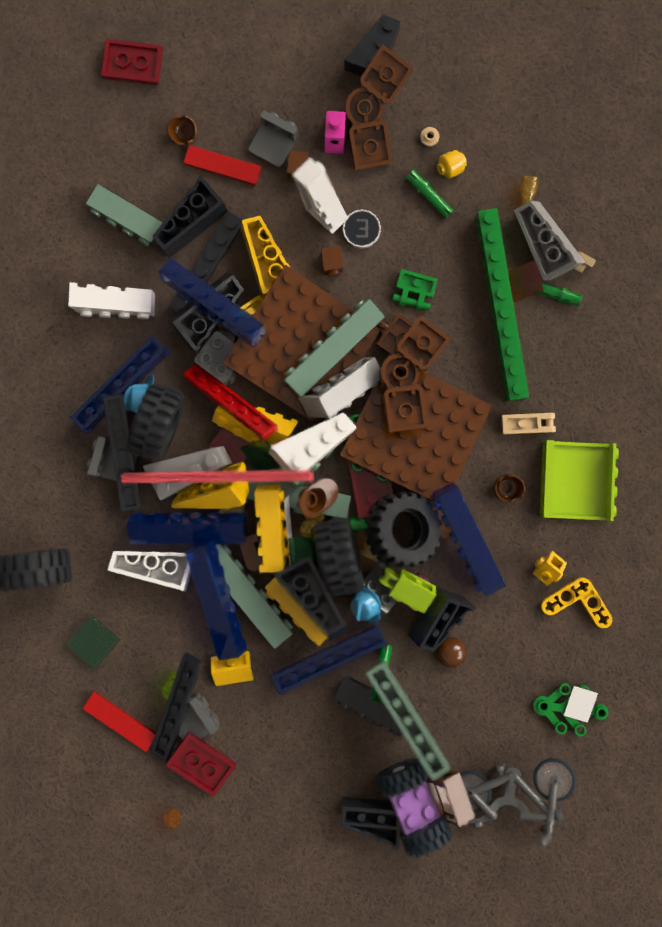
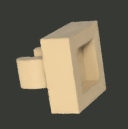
[574,251,596,273]

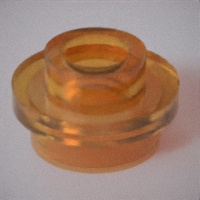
[164,808,181,829]

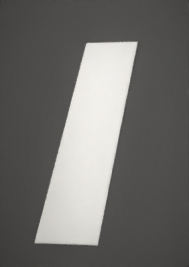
[284,495,294,566]

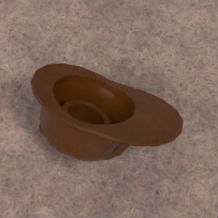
[296,478,338,518]

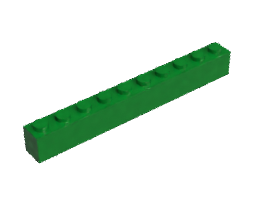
[475,208,529,402]

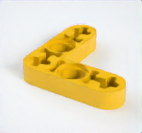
[540,577,612,628]

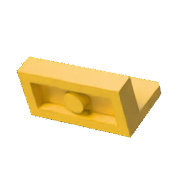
[211,651,253,686]

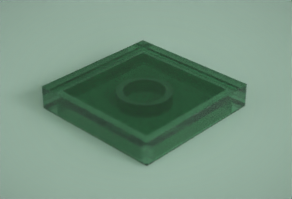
[65,614,121,670]

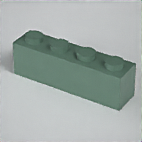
[86,184,163,247]

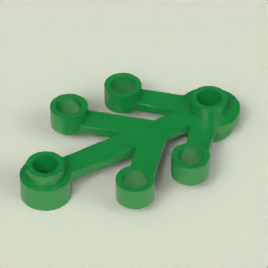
[533,682,609,736]

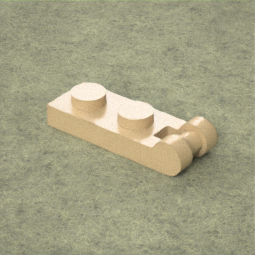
[501,413,556,435]

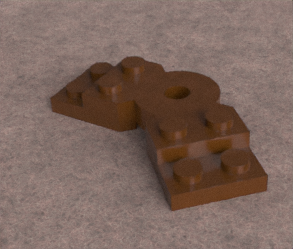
[344,44,414,170]
[379,315,451,433]

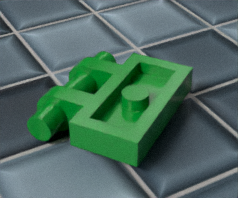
[392,269,438,311]

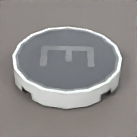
[343,210,381,249]

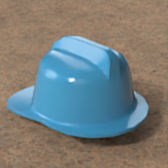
[124,374,154,413]
[350,587,381,623]

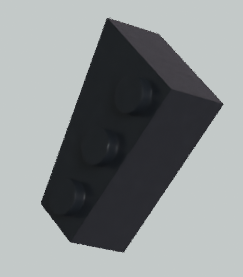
[408,586,476,652]
[341,797,400,850]

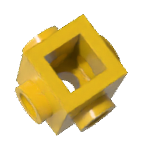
[532,551,567,586]

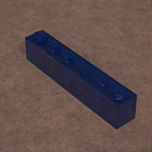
[158,257,266,348]
[70,335,170,433]
[432,482,506,597]
[126,512,248,544]
[185,541,247,661]
[272,623,387,694]

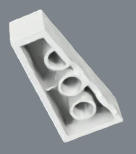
[293,158,348,234]
[69,283,155,319]
[269,413,357,482]
[108,551,196,591]

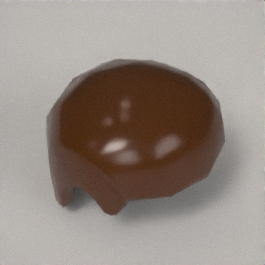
[167,115,198,145]
[493,473,526,503]
[437,637,466,668]

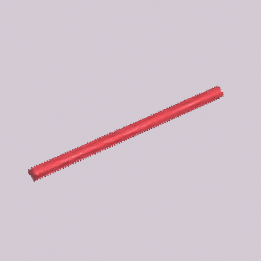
[121,470,313,483]

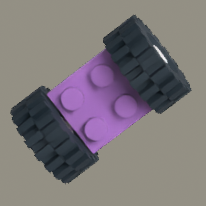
[375,757,453,857]

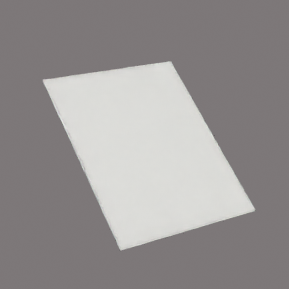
[564,686,598,723]

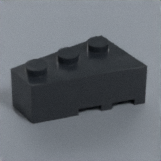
[344,15,401,76]

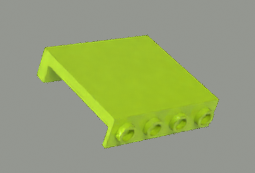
[540,440,619,521]

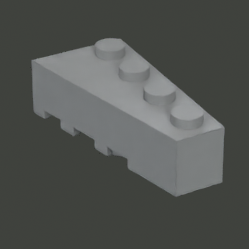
[298,357,380,419]

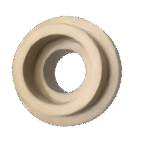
[420,127,439,147]

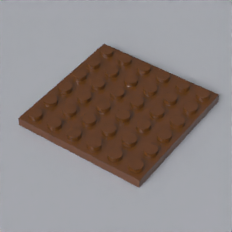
[223,265,380,425]
[339,355,492,508]

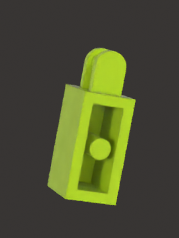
[379,568,436,613]

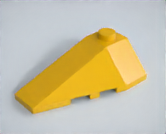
[171,462,250,509]

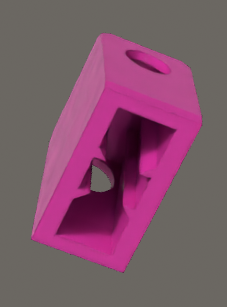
[325,111,346,154]

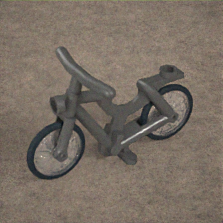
[460,758,576,847]

